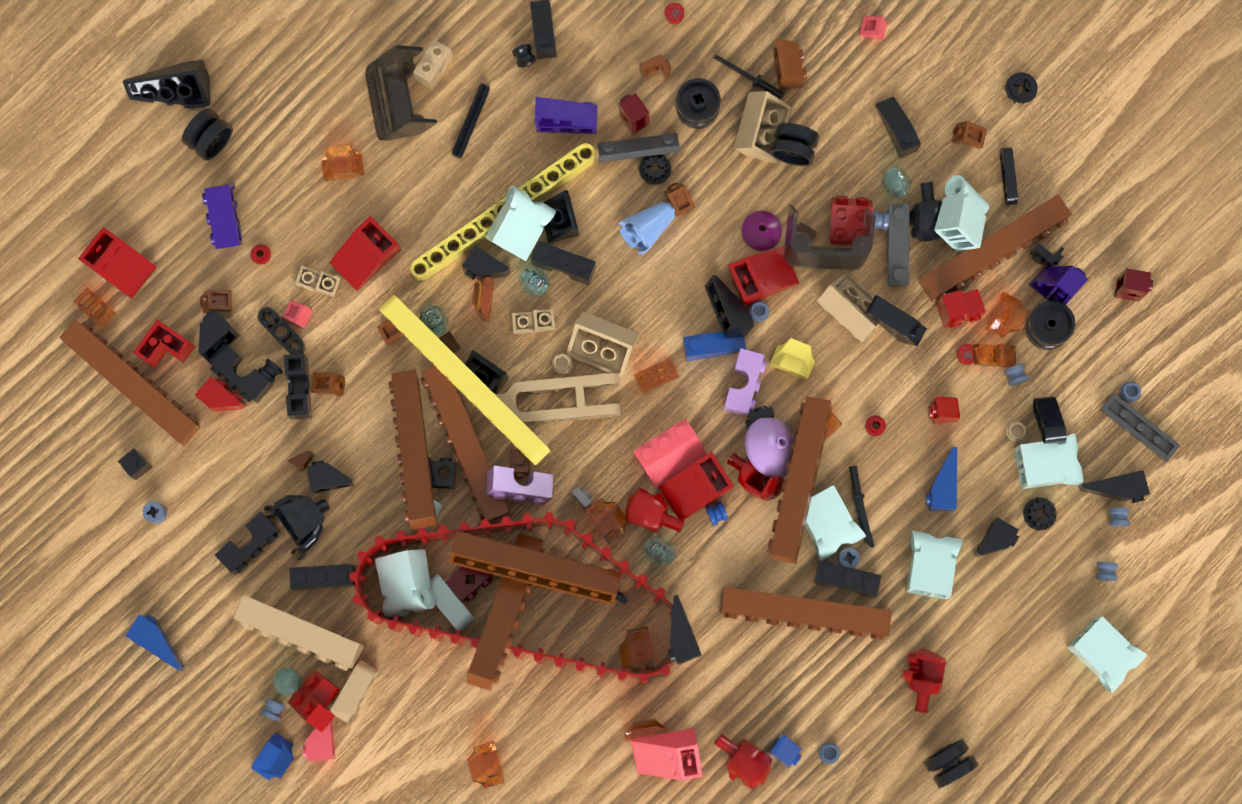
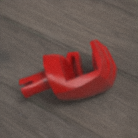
[727,453,784,501]
[625,487,685,533]
[901,648,946,713]
[714,733,773,789]

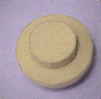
[552,353,572,374]
[1005,421,1027,442]

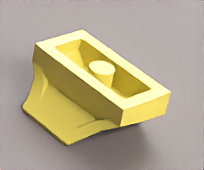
[770,338,815,381]

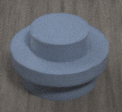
[749,301,769,322]
[1120,382,1141,402]
[819,743,840,764]

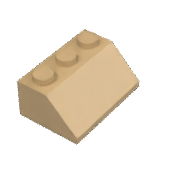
[734,91,792,163]
[817,271,879,342]
[566,311,639,378]

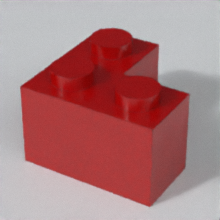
[936,289,986,329]
[133,320,195,368]
[287,669,340,732]

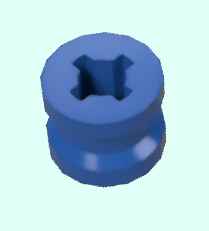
[705,501,729,526]

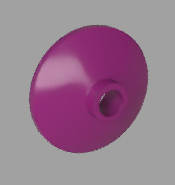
[742,211,782,251]

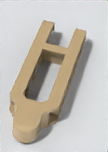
[495,373,621,425]

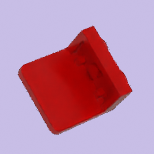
[829,196,873,246]

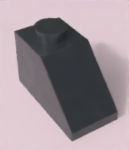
[462,246,511,281]
[307,461,355,493]
[974,517,1019,557]

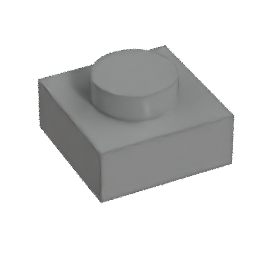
[571,487,592,510]

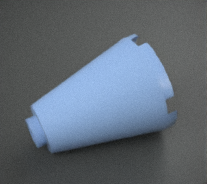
[618,202,675,255]

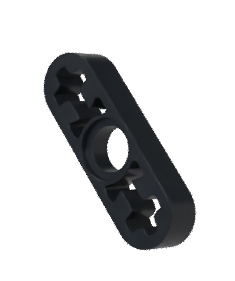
[1000,147,1018,205]
[258,307,305,354]

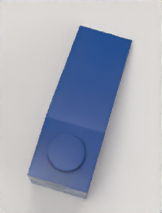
[683,332,747,362]
[925,447,957,511]
[125,614,184,671]
[767,734,802,767]

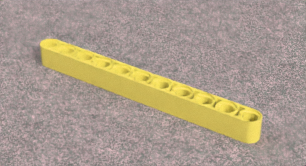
[410,143,595,281]
[378,294,550,466]

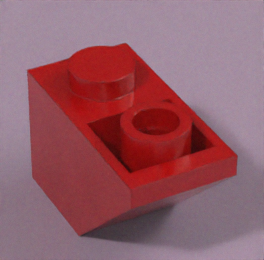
[195,377,245,412]
[928,396,960,424]

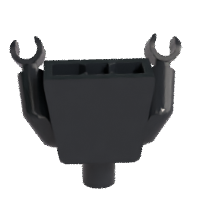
[264,495,330,560]

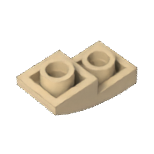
[294,265,341,297]
[510,309,555,335]

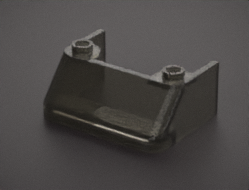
[365,45,437,141]
[784,205,876,270]

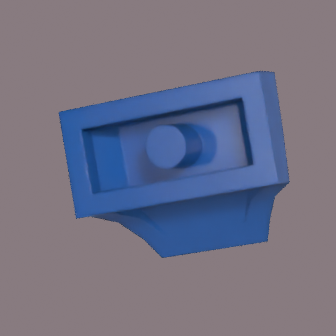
[251,733,294,780]

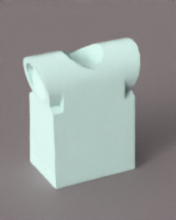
[934,175,989,251]
[485,185,556,261]
[1014,433,1085,490]
[805,485,866,561]
[906,530,963,600]
[375,549,435,619]
[1067,616,1147,694]

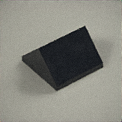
[543,190,579,243]
[465,350,509,394]

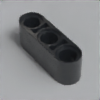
[1033,396,1067,444]

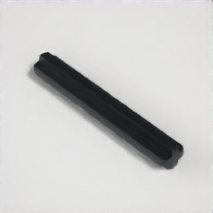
[452,84,490,158]

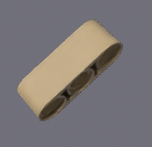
[330,660,379,723]

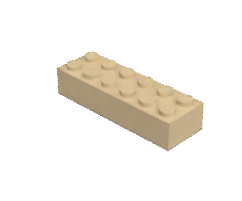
[233,595,365,671]

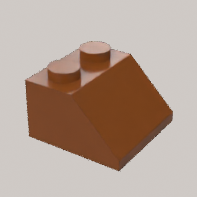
[773,39,807,91]

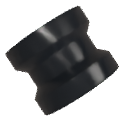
[512,44,536,68]
[257,358,283,384]

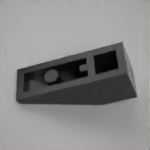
[530,0,557,59]
[875,97,921,158]
[705,275,754,338]
[866,295,927,346]
[1079,470,1150,503]
[668,594,702,665]

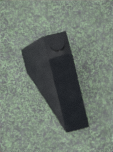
[122,59,210,109]

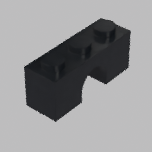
[531,241,596,286]
[207,343,273,404]
[284,353,312,420]
[215,511,281,575]
[813,560,882,598]
[289,564,356,591]

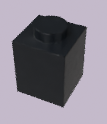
[118,448,152,480]

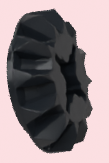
[1005,72,1038,104]
[639,155,671,185]
[1023,497,1057,530]

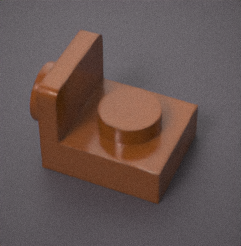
[639,54,672,79]
[952,121,987,149]
[664,182,695,216]
[200,289,232,313]
[377,320,404,345]
[311,373,345,397]
[509,449,531,478]

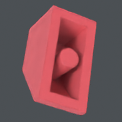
[303,720,336,762]

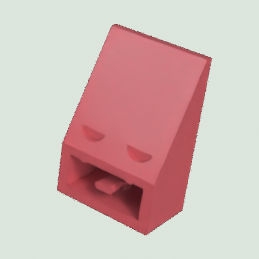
[631,728,703,780]

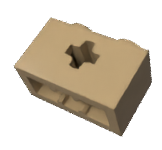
[413,40,453,90]

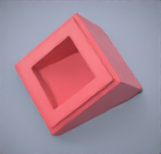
[860,16,887,40]
[282,300,313,328]

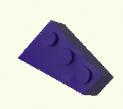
[535,97,598,134]
[202,183,243,249]
[1029,266,1088,305]

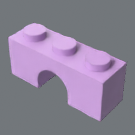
[724,348,767,417]
[486,465,553,506]

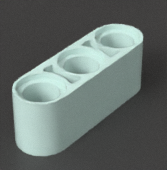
[429,573,475,631]

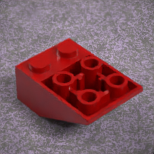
[329,216,401,291]
[78,227,157,299]
[727,247,800,306]
[659,452,734,520]

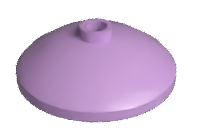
[745,417,796,477]

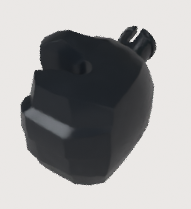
[909,182,942,242]

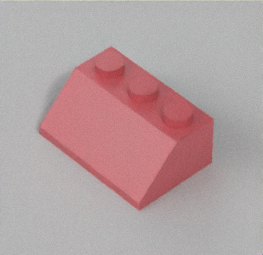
[633,418,707,489]

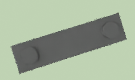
[597,133,680,162]
[888,204,909,286]
[1100,394,1180,462]

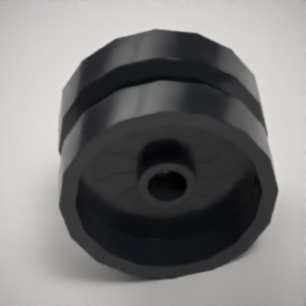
[676,78,721,129]
[182,108,233,161]
[770,123,820,166]
[1025,300,1075,350]
[923,739,979,788]

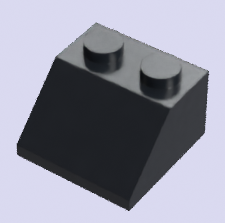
[198,310,240,361]

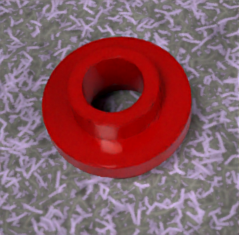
[250,244,271,265]
[865,415,886,436]

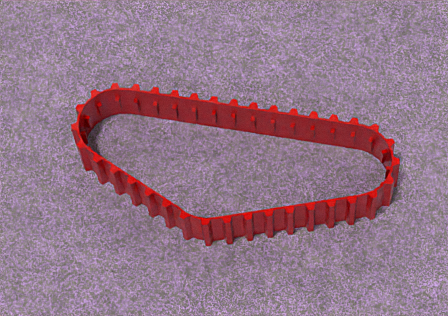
[349,512,674,684]

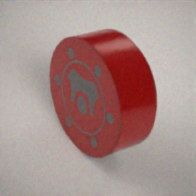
[665,3,685,24]
[957,344,978,365]

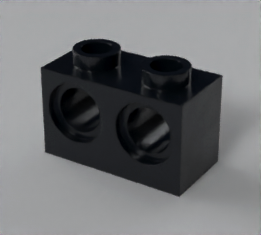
[429,457,457,489]

